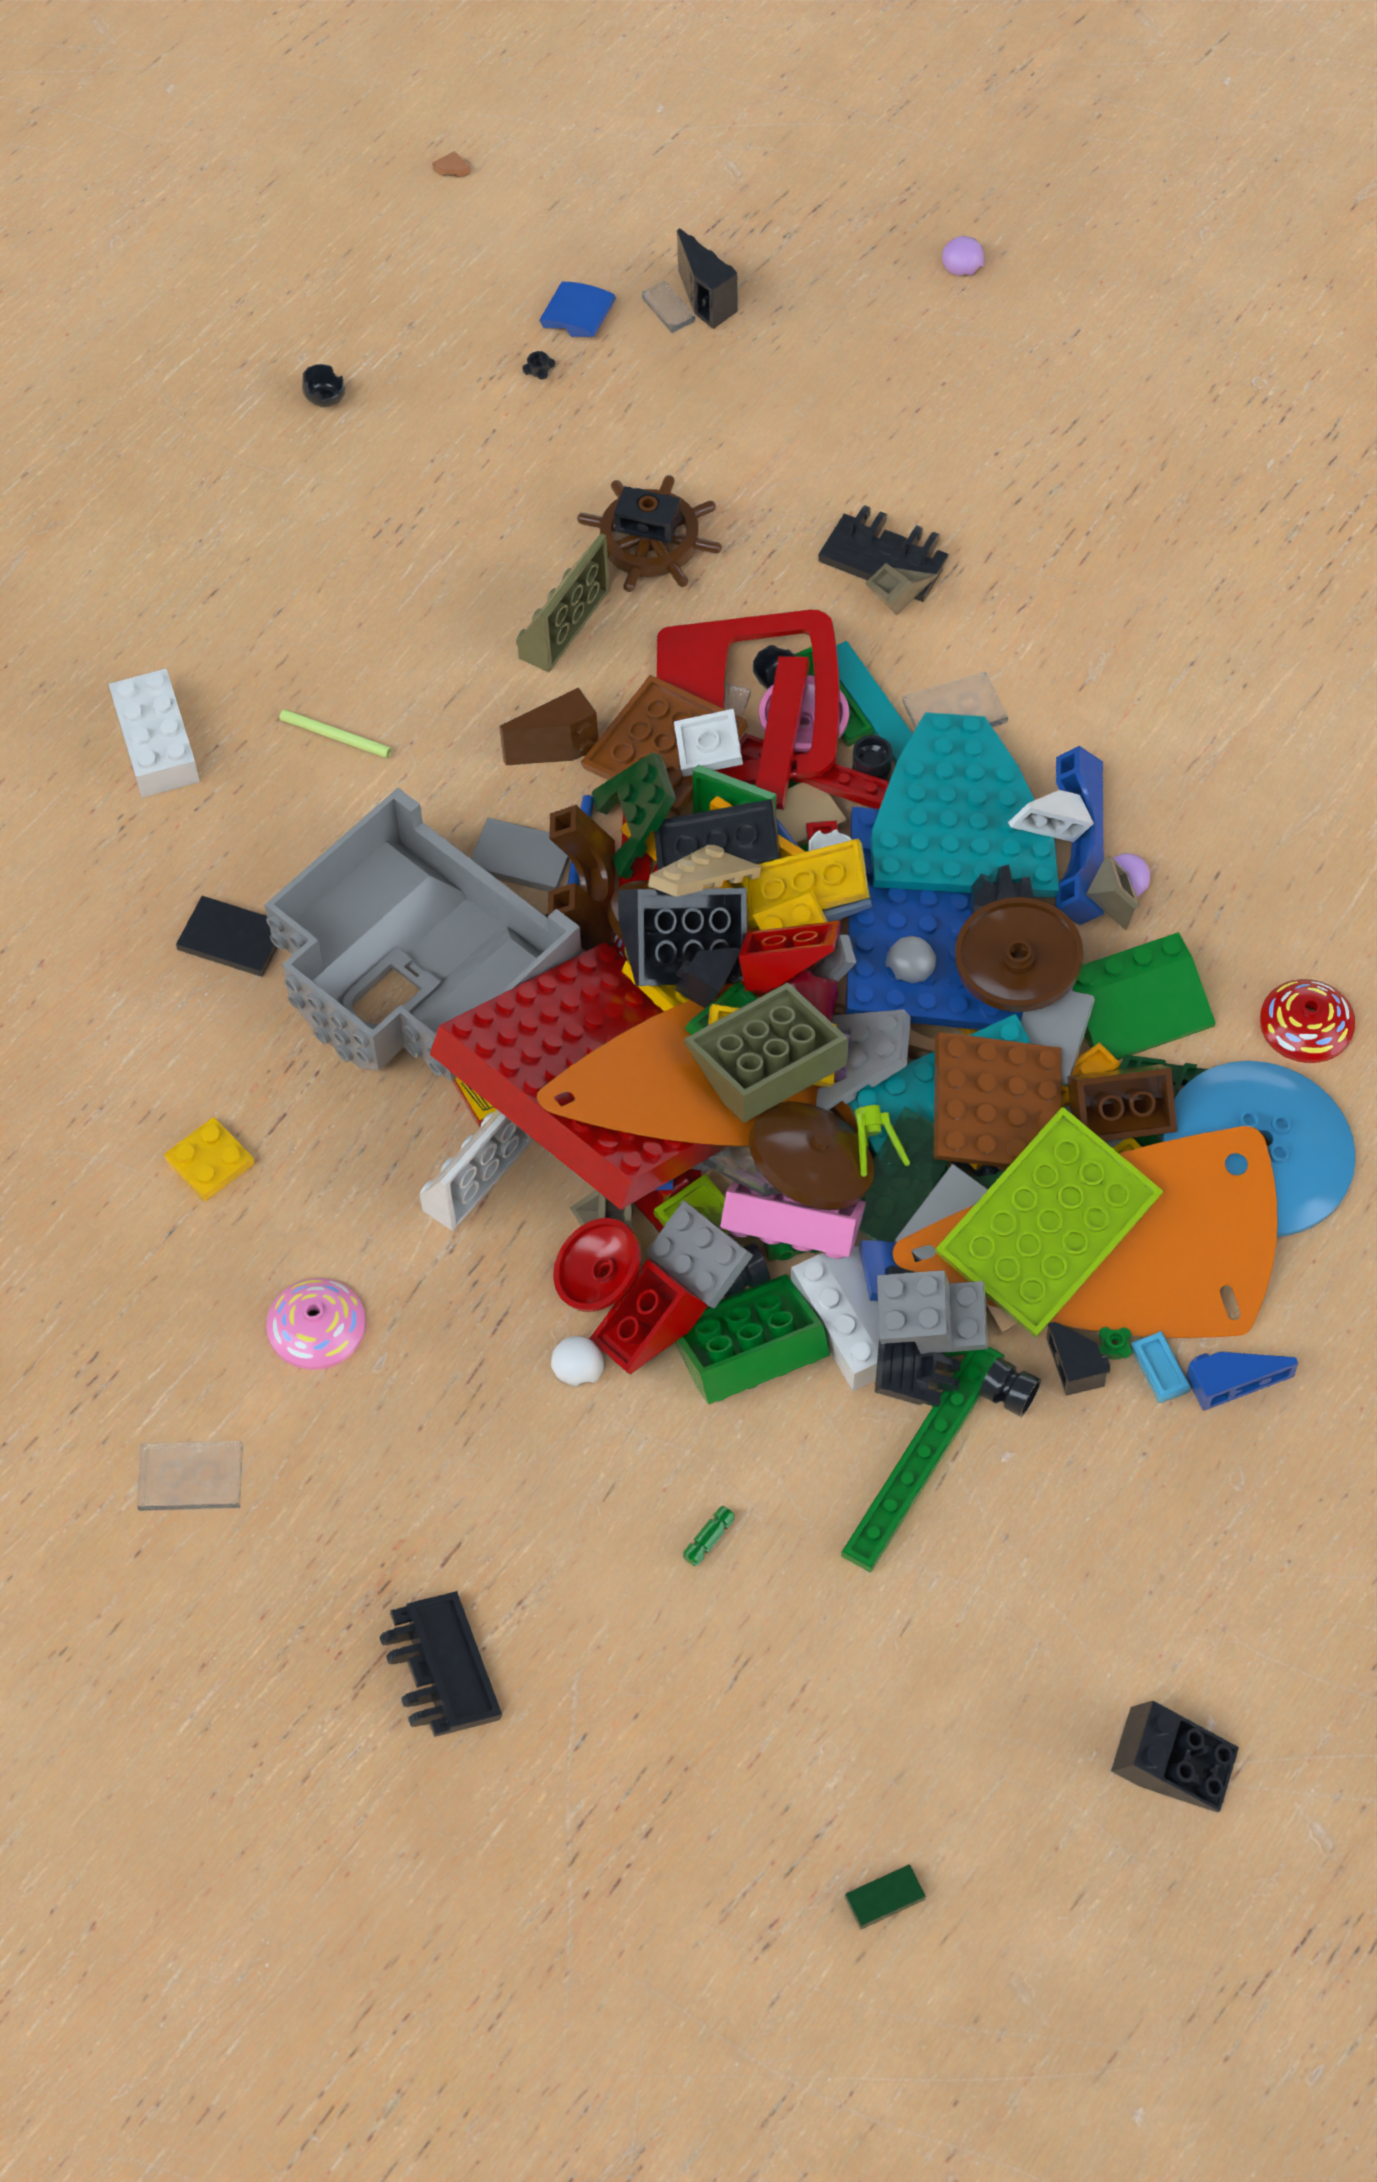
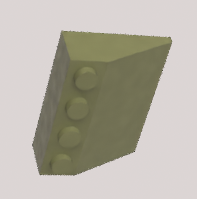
[516,533,610,672]
[684,983,848,1123]

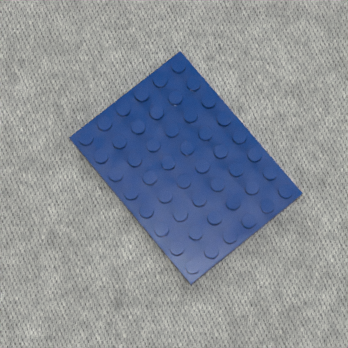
[845,807,1023,1030]

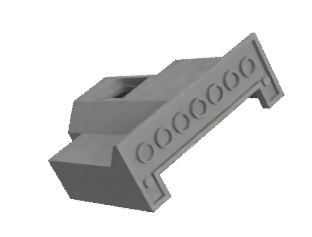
[265,788,582,1082]

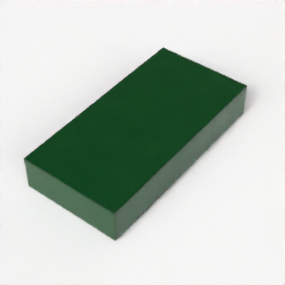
[845,1864,926,1930]

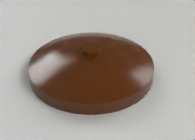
[955,897,1083,1012]
[749,1101,874,1210]

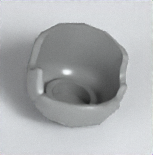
[885,936,936,983]

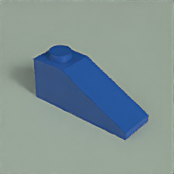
[1186,1352,1298,1411]

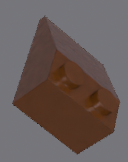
[499,687,598,765]

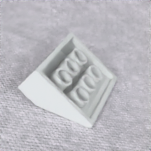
[420,1110,533,1231]
[791,1246,879,1391]

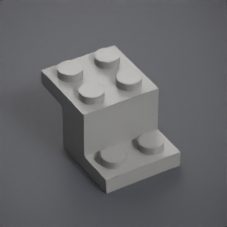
[877,1270,988,1354]

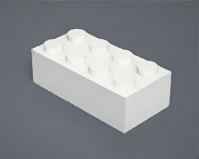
[109,668,200,798]

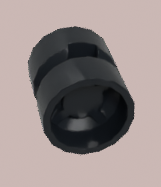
[852,735,892,782]
[724,1243,770,1299]
[979,1357,1041,1417]

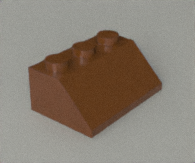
[1067,1064,1177,1141]

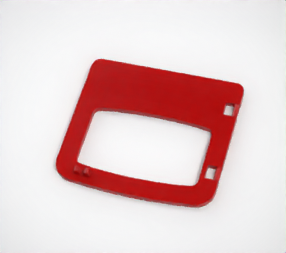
[656,609,840,784]

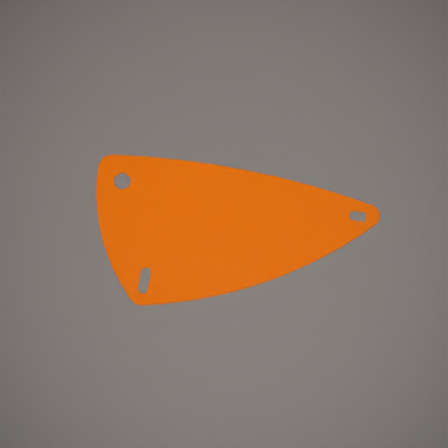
[537,980,858,1146]
[893,1126,1278,1338]

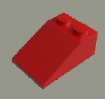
[739,920,841,993]
[589,1259,708,1375]

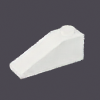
[1008,790,1094,842]

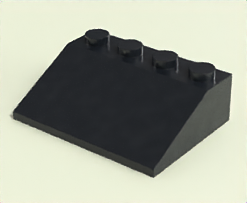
[618,888,747,986]

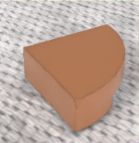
[432,151,470,177]

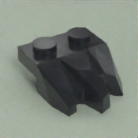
[970,864,1034,915]

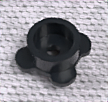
[522,351,555,380]

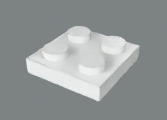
[674,709,743,777]

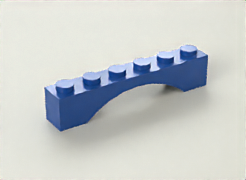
[1056,746,1104,925]

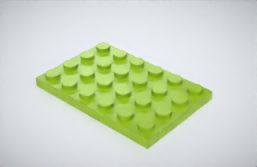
[934,1107,1164,1338]

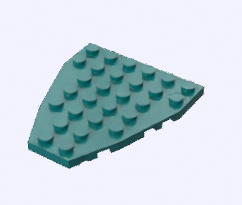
[870,712,1059,898]

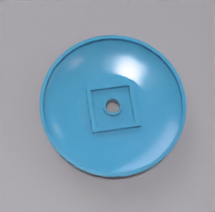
[1162,1061,1355,1237]

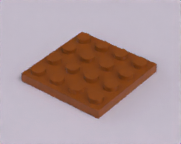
[581,675,748,815]
[934,1032,1061,1168]

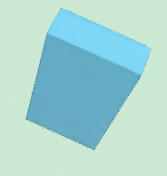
[1130,1331,1191,1404]

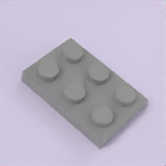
[645,1200,753,1309]

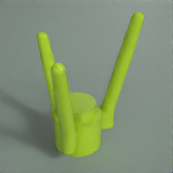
[854,1105,910,1177]

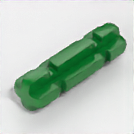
[683,1506,735,1566]

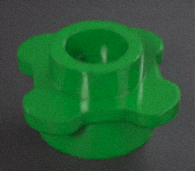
[1098,1327,1132,1360]

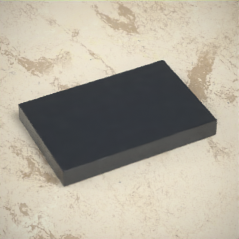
[176,896,277,977]

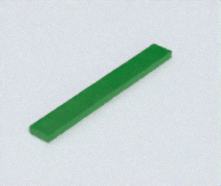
[841,1346,1004,1573]

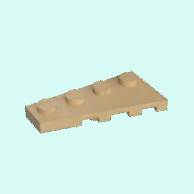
[648,845,762,897]

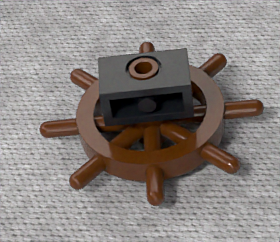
[577,475,722,592]

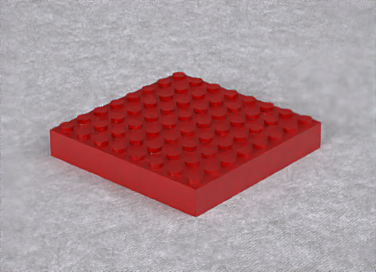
[429,942,728,1210]

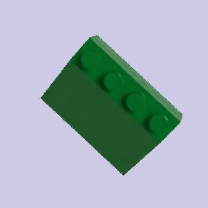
[1072,932,1216,1060]
[675,1274,830,1405]

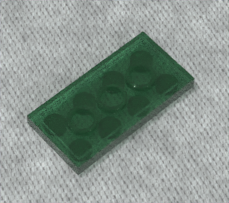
[859,1107,949,1242]

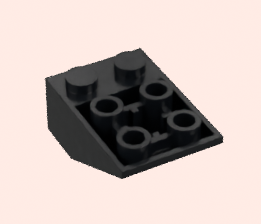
[677,228,738,329]
[1111,1700,1239,1813]

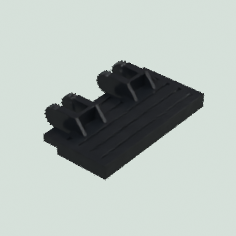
[818,505,949,602]
[875,1265,961,1407]
[379,1591,502,1737]

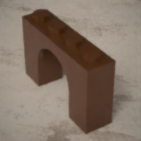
[548,805,615,951]

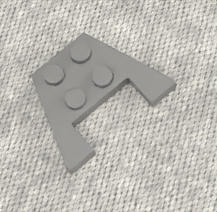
[816,1010,911,1113]

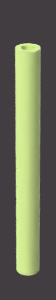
[279,709,392,759]

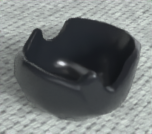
[302,364,345,407]
[753,645,796,690]

